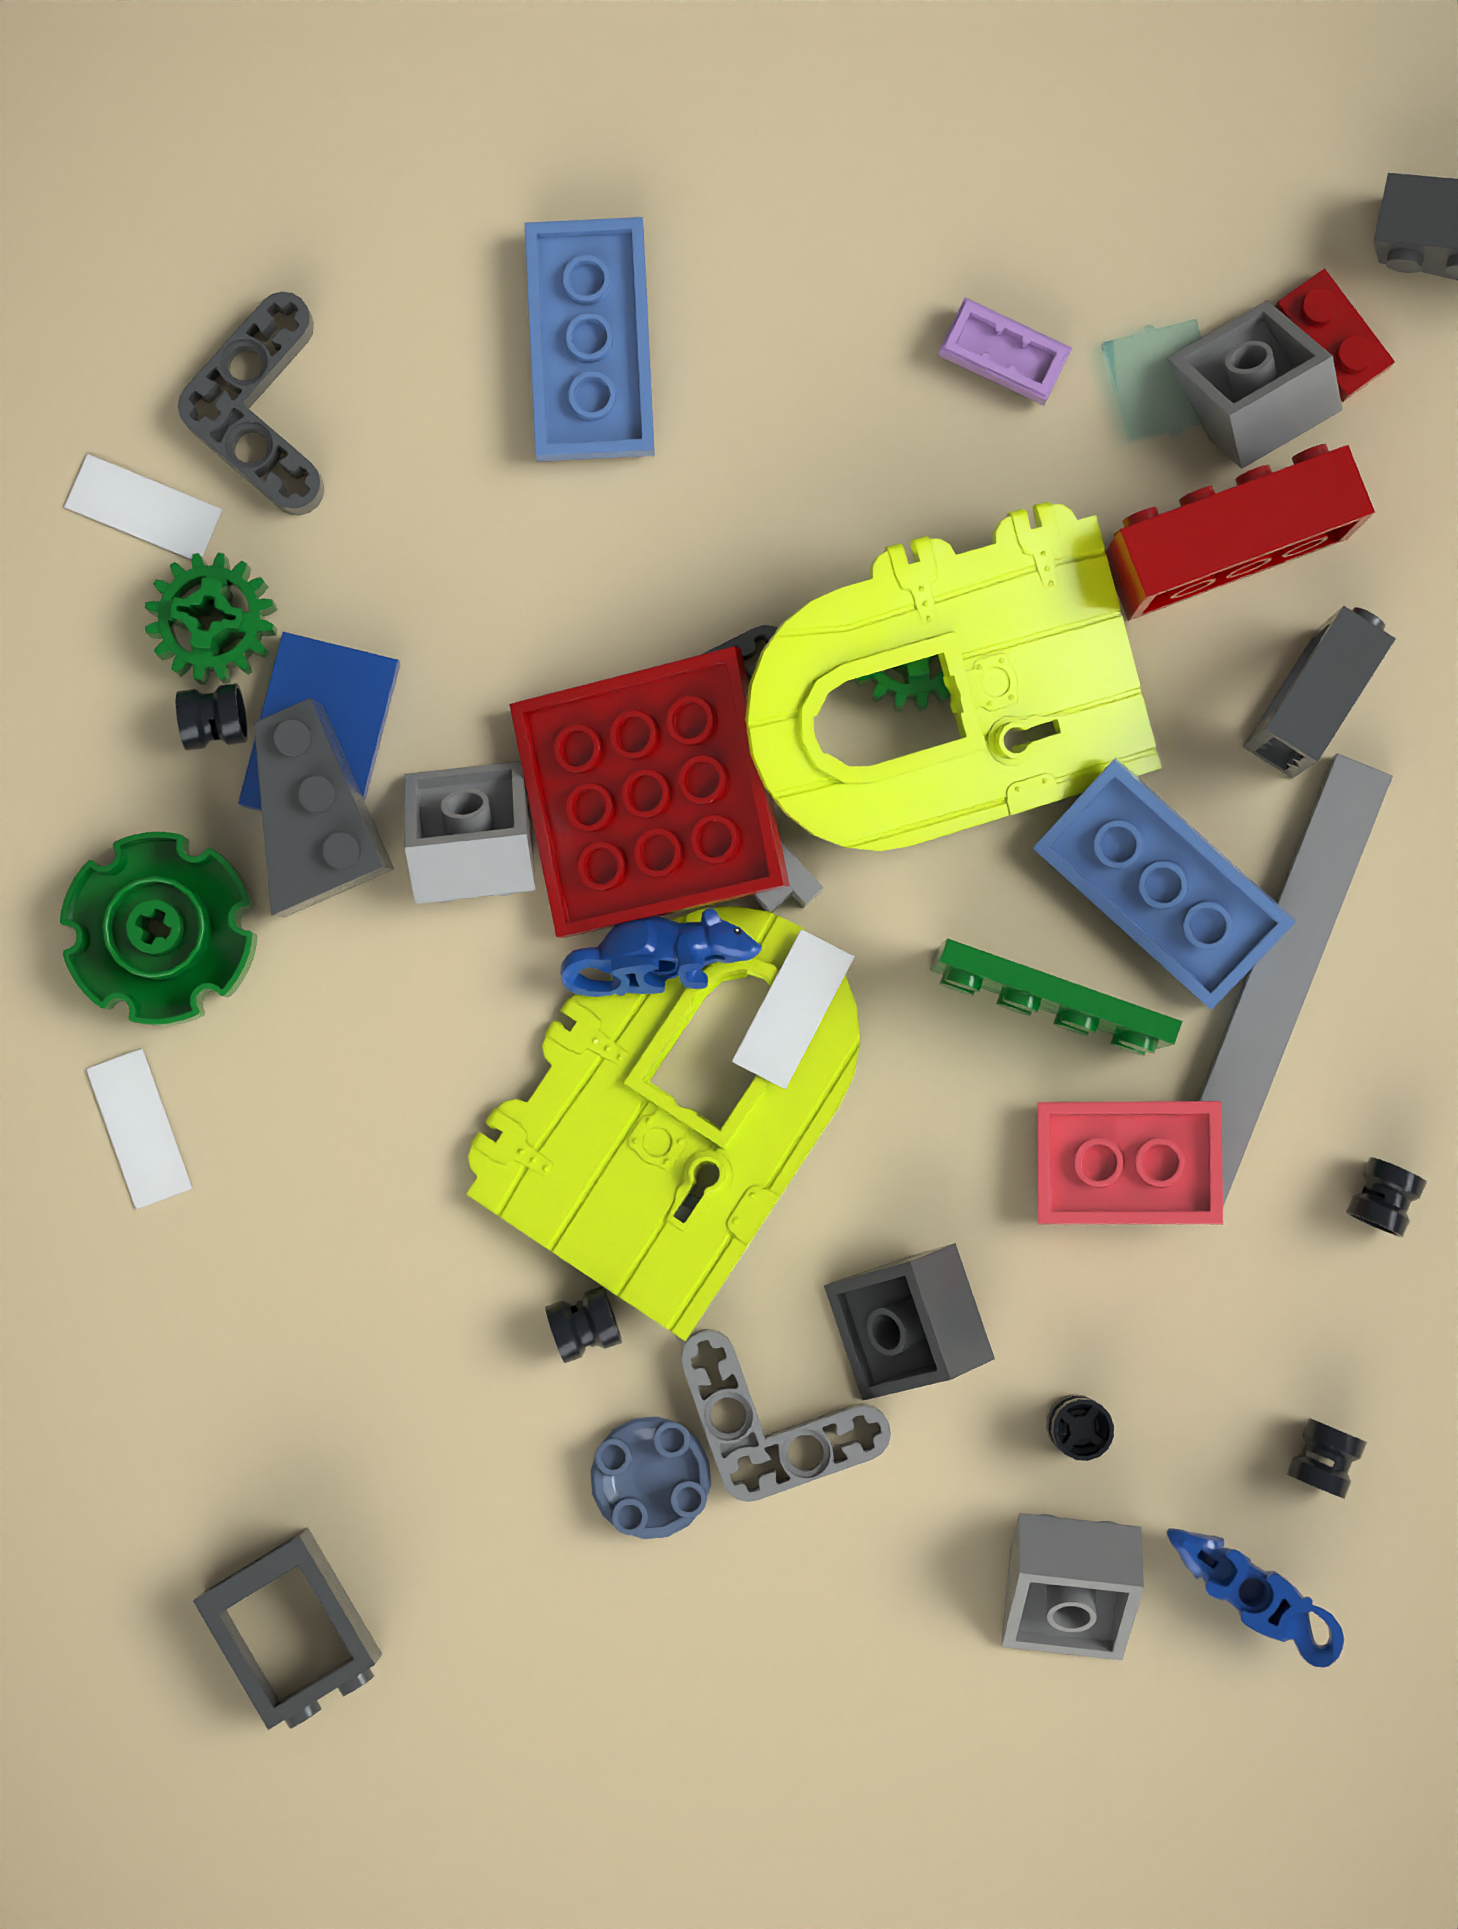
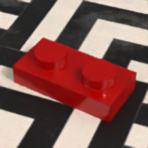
[1274,268,1395,402]

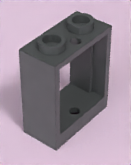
[1243,606,1396,779]
[193,1528,382,1730]

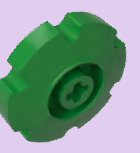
[60,832,258,1026]

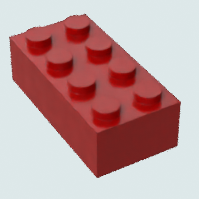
[1105,444,1375,621]

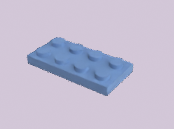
[524,217,655,462]
[1033,757,1295,1010]

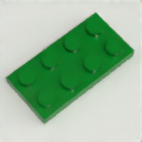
[930,938,1183,1056]

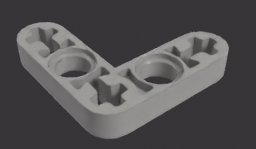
[681,1329,891,1502]

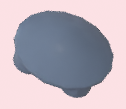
[590,1416,711,1539]

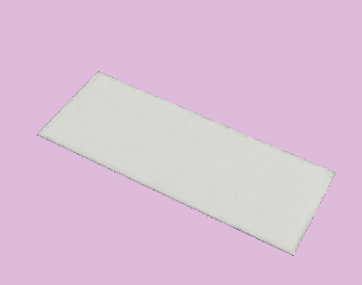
[64,454,223,560]
[732,929,855,1089]
[86,1048,193,1210]

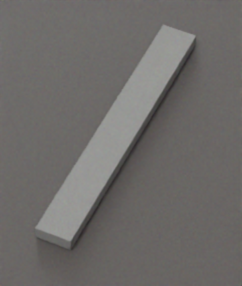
[1197,753,1393,1206]

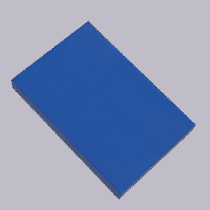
[238,632,401,812]

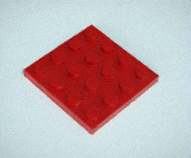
[509,646,790,938]

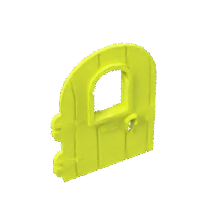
[745,501,1162,851]
[466,906,860,1341]

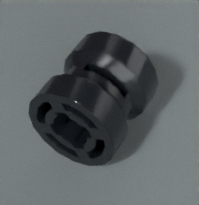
[175,683,248,751]
[1346,1157,1427,1237]
[545,1286,622,1363]
[1046,1394,1114,1461]
[1287,1418,1367,1499]

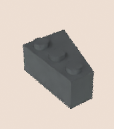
[1374,173,1458,280]
[254,698,394,917]

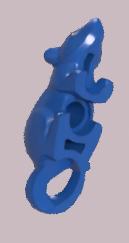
[560,908,762,997]
[1167,1528,1344,1668]

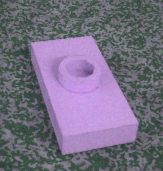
[938,297,1072,406]

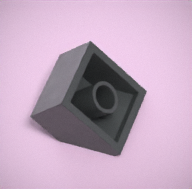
[824,1243,995,1401]

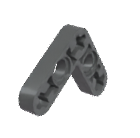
[178,291,324,516]

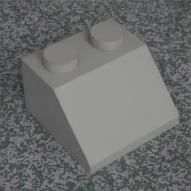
[1167,300,1342,469]
[404,761,536,904]
[1001,1513,1144,1660]

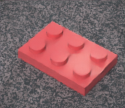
[1037,1101,1223,1225]

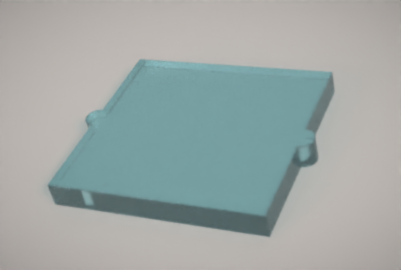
[1101,319,1202,443]

